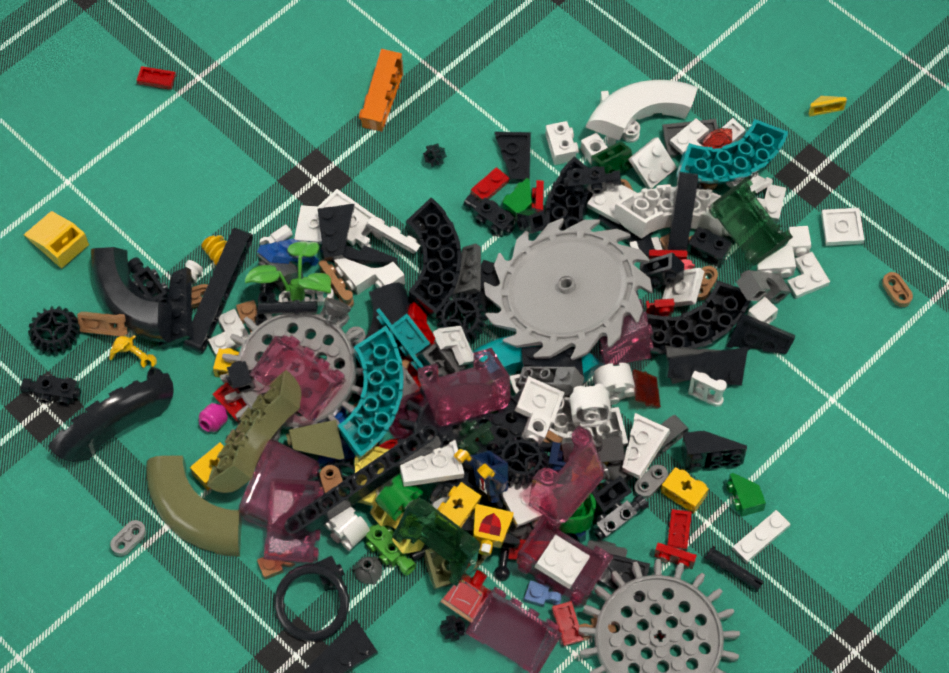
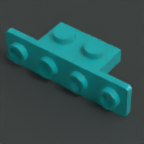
[376,308,431,373]

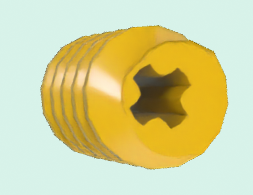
[201,235,227,265]

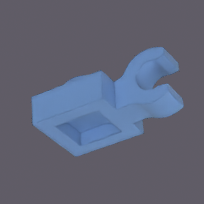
[524,581,562,607]

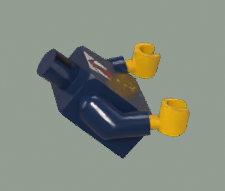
[454,449,508,503]

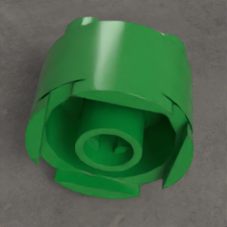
[375,473,423,521]
[553,486,596,533]

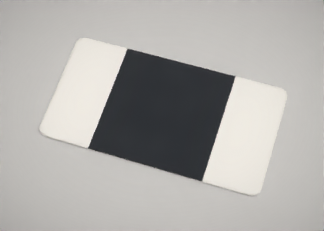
[630,237,662,256]

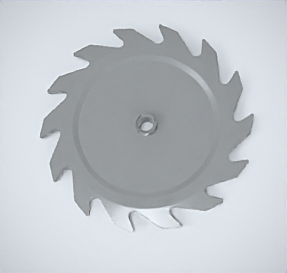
[484,218,653,360]

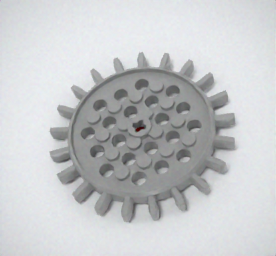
[220,297,364,443]
[578,559,740,673]

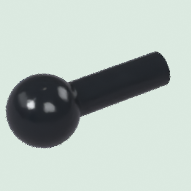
[494,548,510,581]

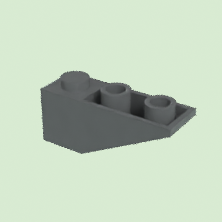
[518,367,584,396]

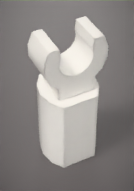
[259,224,293,245]

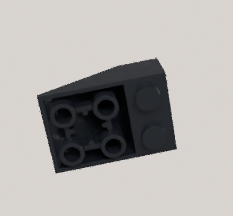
[681,430,747,472]

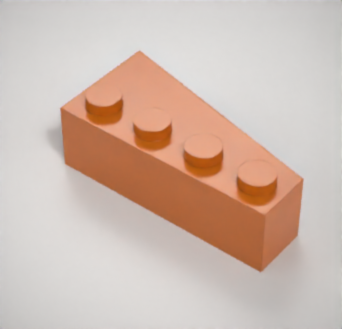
[359,49,404,132]

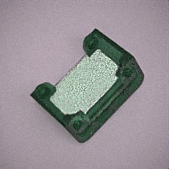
[710,177,793,265]
[392,499,480,587]

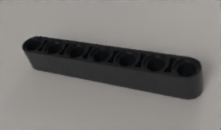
[183,227,253,354]

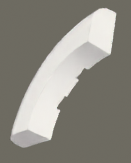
[586,80,698,141]
[615,184,745,239]
[509,374,628,448]

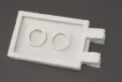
[318,189,383,248]

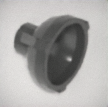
[324,297,352,323]
[353,556,383,585]

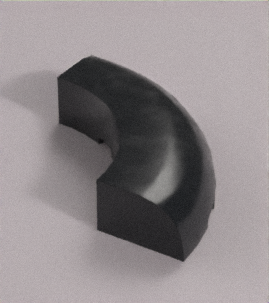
[546,156,593,231]
[406,197,461,318]
[91,247,172,343]
[634,281,751,355]
[338,282,411,401]
[48,373,174,462]

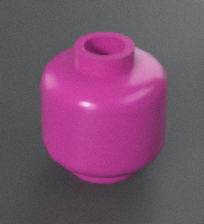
[199,403,228,432]

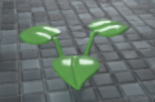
[245,241,331,301]

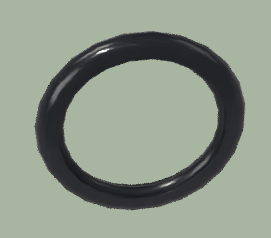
[274,564,349,642]

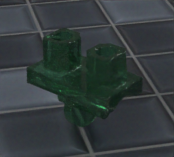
[457,420,494,455]

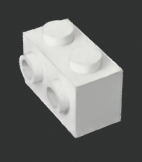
[546,121,579,165]

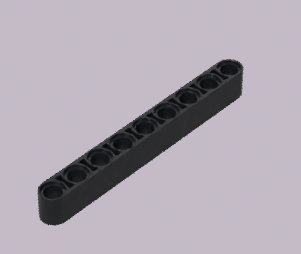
[284,425,442,540]

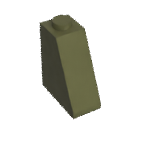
[286,420,344,460]

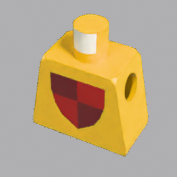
[473,504,514,556]

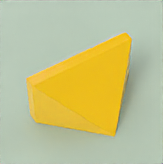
[808,96,847,117]

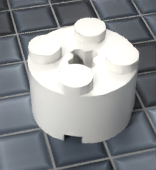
[593,363,636,405]
[569,384,612,427]
[324,507,370,551]

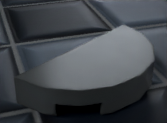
[587,540,628,557]

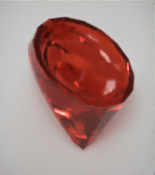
[703,128,732,149]

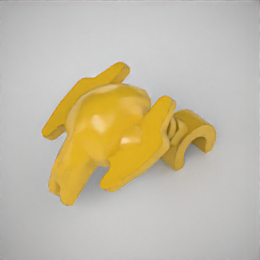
[109,335,157,367]

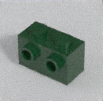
[591,141,633,174]

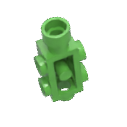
[365,524,417,576]

